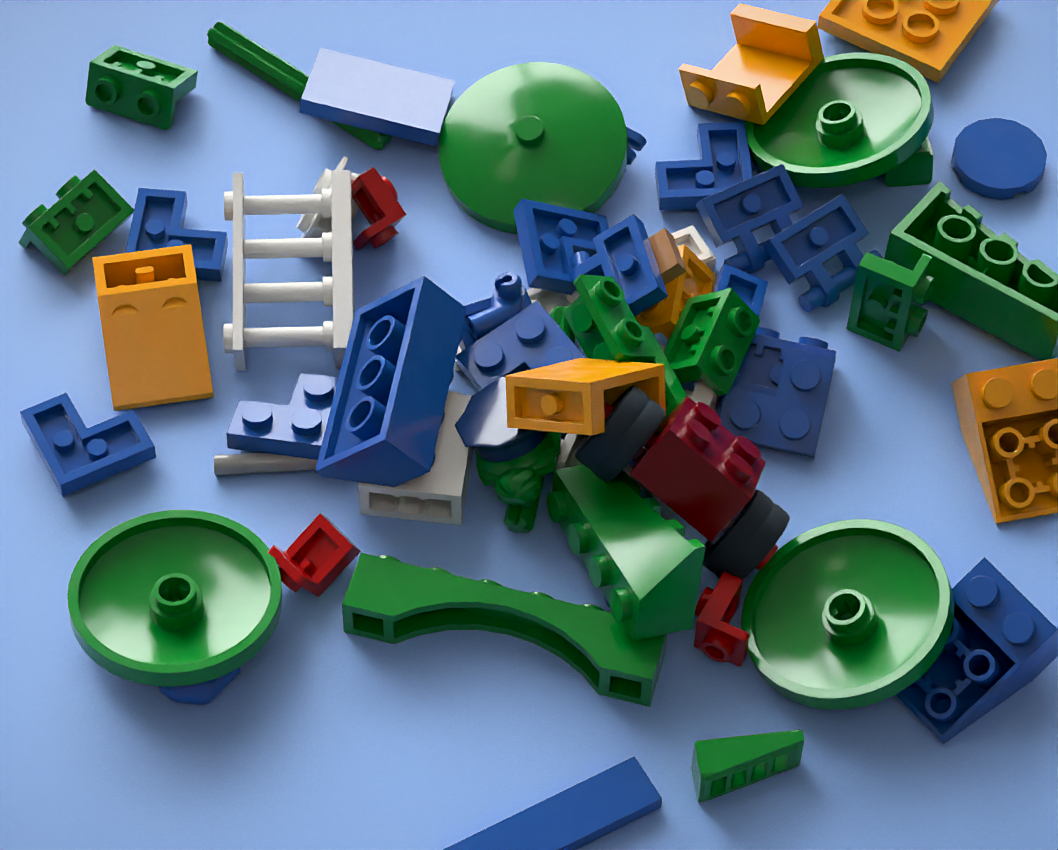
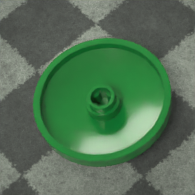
[745,53,934,188]
[438,62,629,234]
[67,510,282,687]
[741,519,954,710]

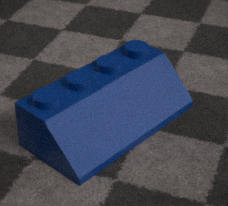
[315,276,467,487]

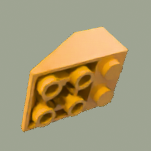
[92,244,214,411]
[951,358,1058,524]

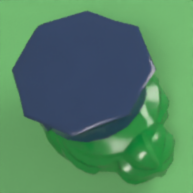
[454,377,562,508]

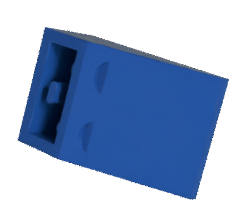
[895,557,1058,744]

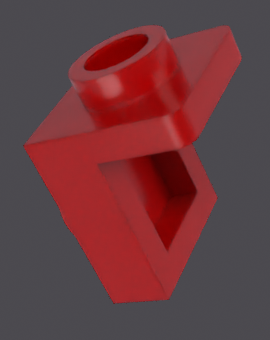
[351,167,407,251]
[268,513,361,597]
[694,572,749,667]

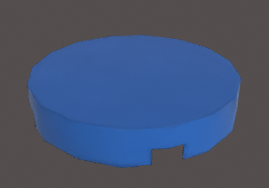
[951,118,1047,200]

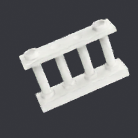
[223,170,354,371]

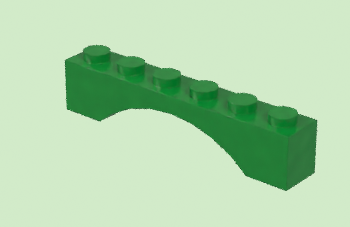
[342,553,667,707]

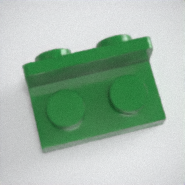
[85,45,198,130]
[18,169,134,275]
[846,252,935,352]
[563,274,656,363]
[663,288,760,396]

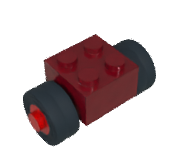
[574,385,790,580]

